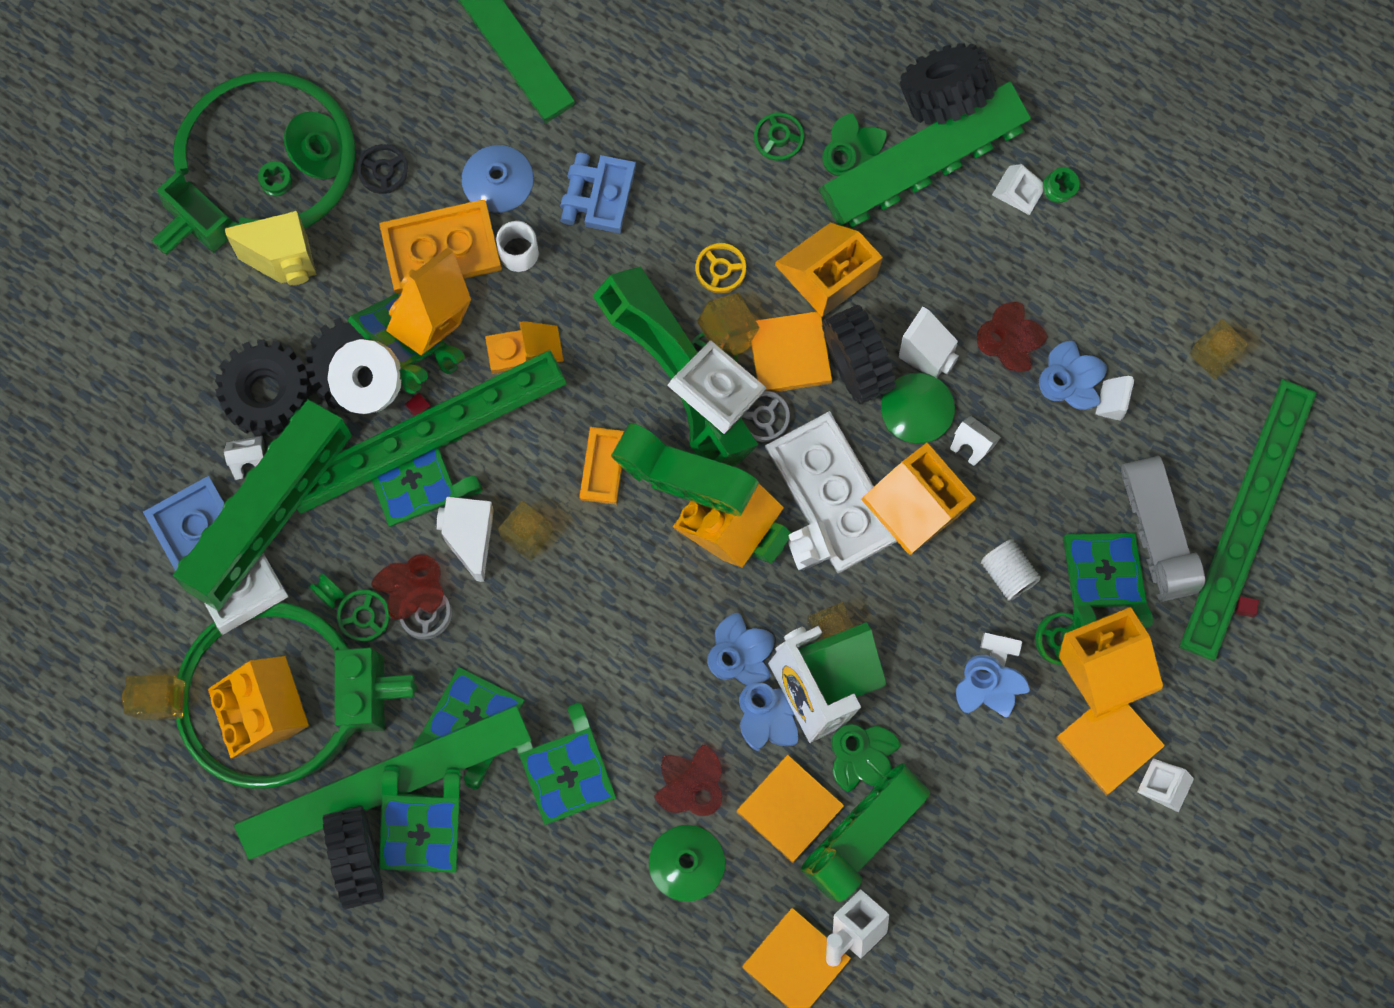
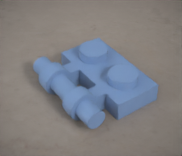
[560,153,636,234]

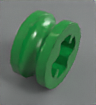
[258,161,292,197]
[1042,167,1080,203]
[309,573,346,610]

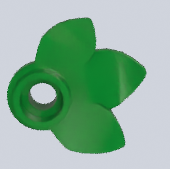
[822,113,887,176]
[831,724,901,793]

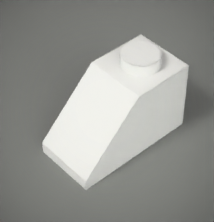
[899,307,959,378]
[437,497,494,582]

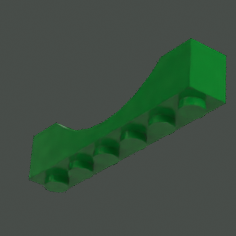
[592,266,758,466]

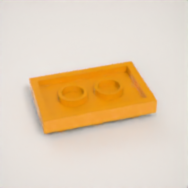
[379,199,502,294]

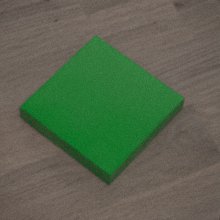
[798,622,886,705]

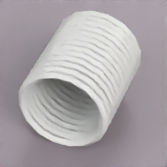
[496,221,539,272]
[981,539,1041,601]

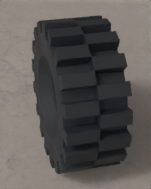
[900,43,997,125]
[822,305,896,405]
[305,316,373,414]
[215,339,312,437]
[323,806,384,910]

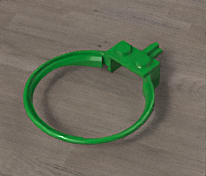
[151,72,356,256]
[174,602,417,789]

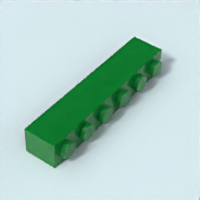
[818,81,1031,228]
[172,399,352,611]

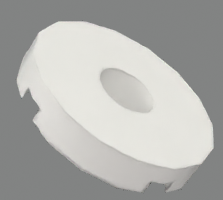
[328,339,402,414]

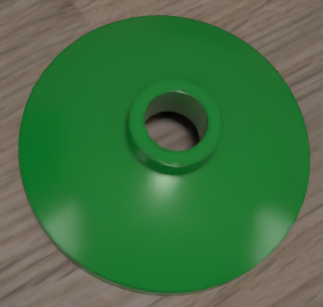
[284,111,342,179]
[649,825,725,902]

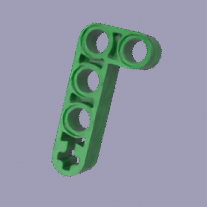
[611,423,759,517]
[801,763,931,902]

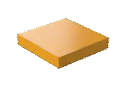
[748,312,832,392]
[1056,704,1165,796]
[736,755,844,863]
[742,908,851,1008]

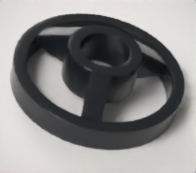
[357,144,408,194]

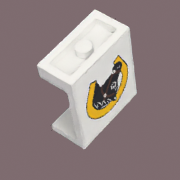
[768,626,861,743]

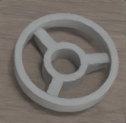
[741,391,790,442]
[399,588,452,639]

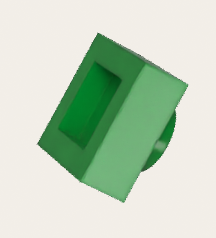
[751,522,791,564]

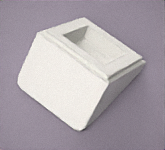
[992,164,1043,215]
[1096,376,1134,421]
[1137,758,1194,812]

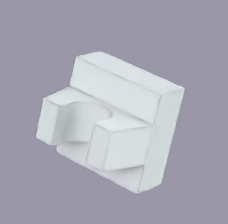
[950,416,1001,466]
[224,436,266,480]
[787,521,836,570]
[980,633,1022,667]

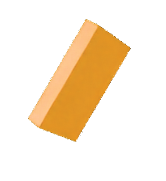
[579,427,624,505]

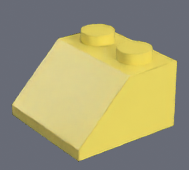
[225,211,316,285]

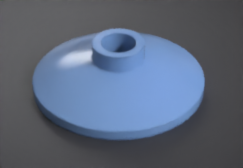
[462,145,533,213]

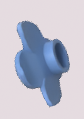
[1039,341,1107,410]
[707,613,775,685]
[956,655,1030,717]
[739,683,798,751]

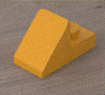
[485,321,564,374]

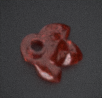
[977,302,1048,372]
[371,554,444,619]
[654,745,722,816]

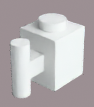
[826,889,889,967]

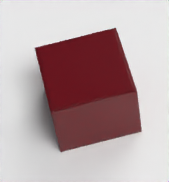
[405,393,431,416]
[1235,596,1259,618]

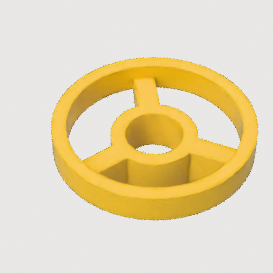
[695,243,746,294]

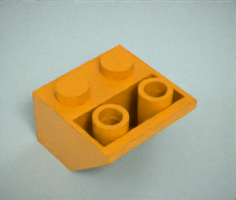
[775,222,883,317]
[386,248,471,356]
[861,442,976,555]
[673,484,784,568]
[1059,607,1163,717]
[208,656,309,759]

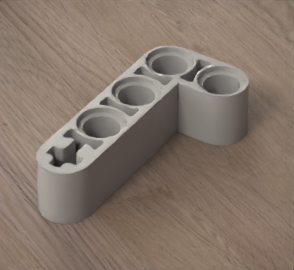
[1121,456,1205,602]

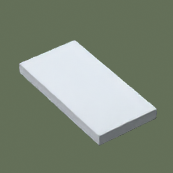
[765,411,897,573]

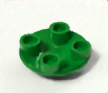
[881,373,955,444]

